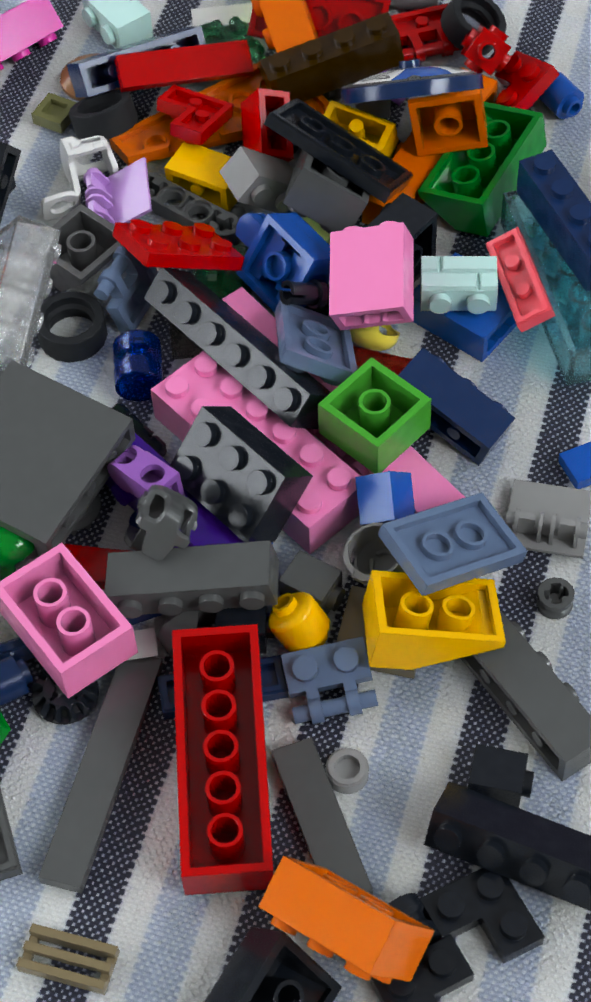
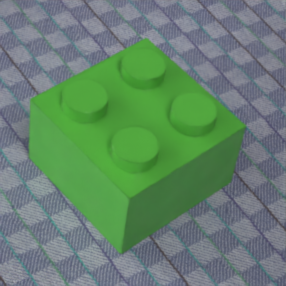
[318,357,432,474]

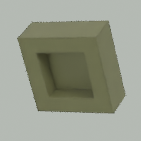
[31,92,77,134]

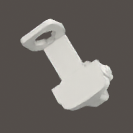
[41,136,118,220]

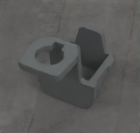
[124,484,198,561]

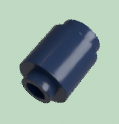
[0,655,33,707]

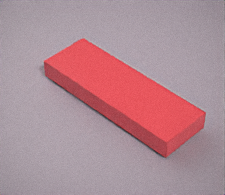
[485,227,556,333]

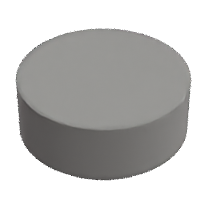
[326,748,369,794]

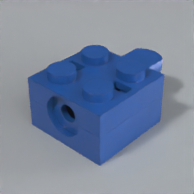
[235,212,330,313]

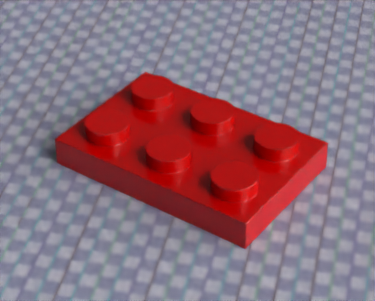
[112,219,245,271]

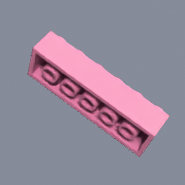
[150,351,361,554]

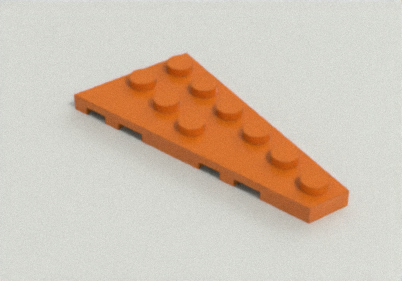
[110,63,330,165]

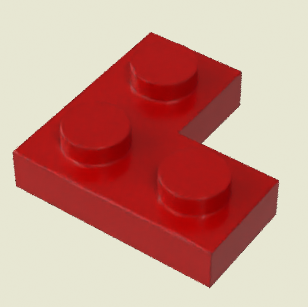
[494,50,560,110]
[157,85,234,146]

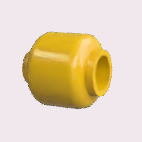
[268,592,330,652]

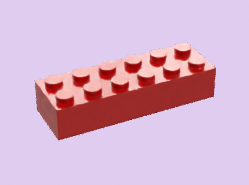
[172,624,274,895]

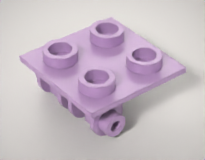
[83,157,152,225]

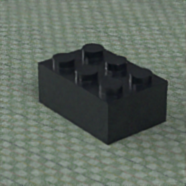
[170,406,313,542]

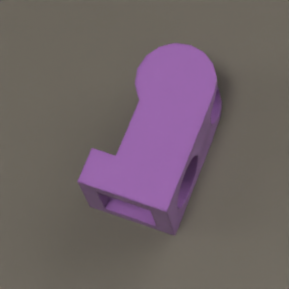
[107,445,185,499]

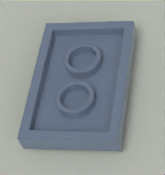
[274,300,357,386]
[378,493,528,596]

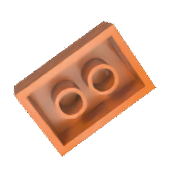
[258,856,435,985]

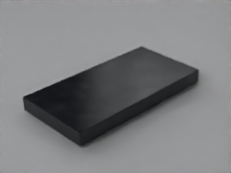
[264,98,413,203]

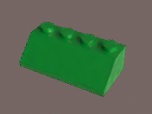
[418,102,547,237]

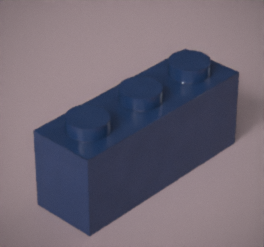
[398,348,515,466]

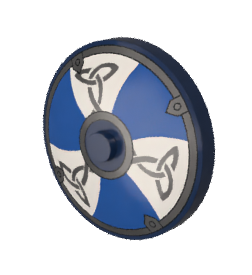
[341,59,484,105]

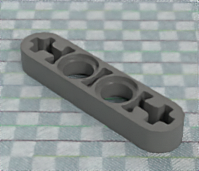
[148,172,241,247]

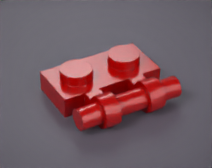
[390,3,459,62]

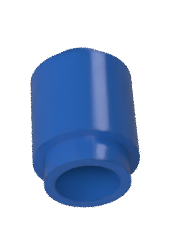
[538,72,584,119]

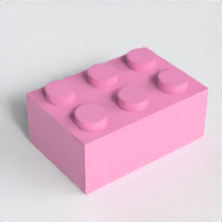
[0,543,138,698]

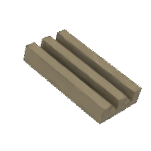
[16,923,120,995]

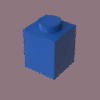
[355,471,415,525]

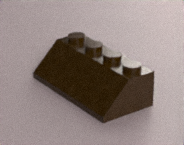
[257,12,405,102]

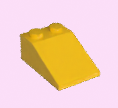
[362,570,506,670]

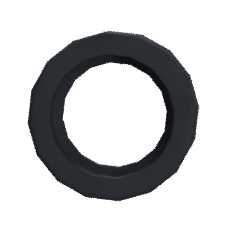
[440,0,507,55]
[69,90,138,140]
[35,291,108,363]

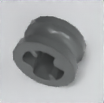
[536,577,575,619]

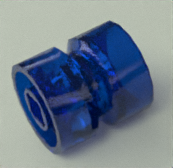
[113,330,163,402]

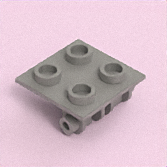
[506,479,591,559]

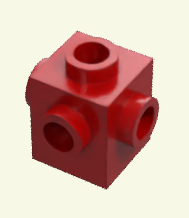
[460,24,512,76]

